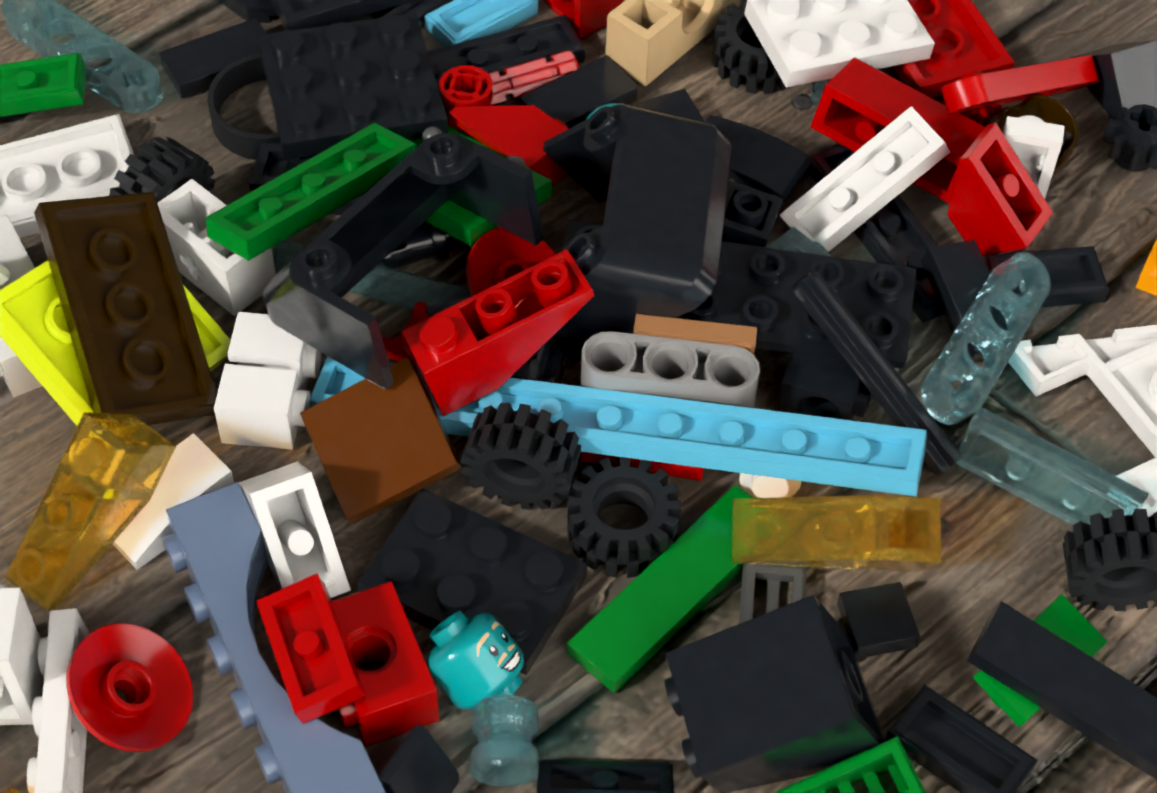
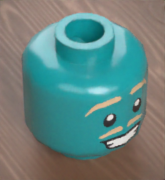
[426,611,524,713]

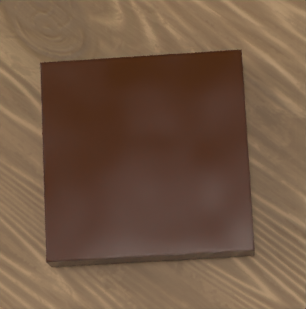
[300,357,462,524]

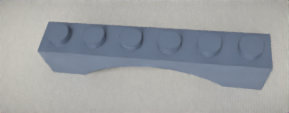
[162,482,386,793]

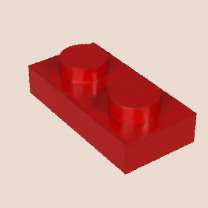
[256,573,366,724]

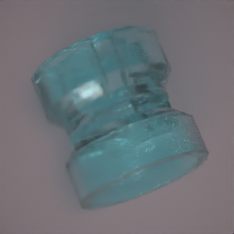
[471,695,539,787]

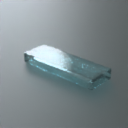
[956,407,1149,525]

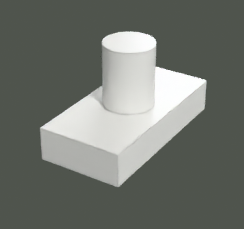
[1003,115,1065,199]

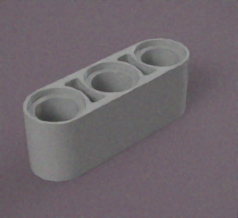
[581,331,760,408]

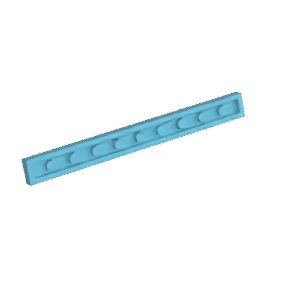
[309,356,927,497]

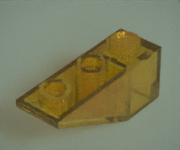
[5,412,176,612]
[732,495,941,572]

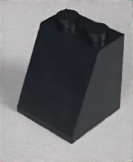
[665,595,885,793]

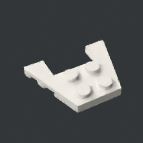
[1005,325,1157,517]

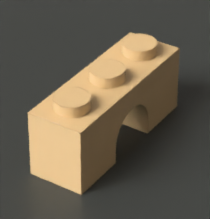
[606,0,741,87]

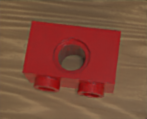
[332,581,440,748]

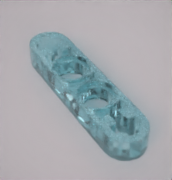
[1,0,163,113]
[921,252,1051,425]

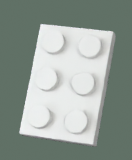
[744,0,935,88]

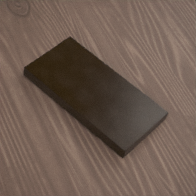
[34,192,217,433]

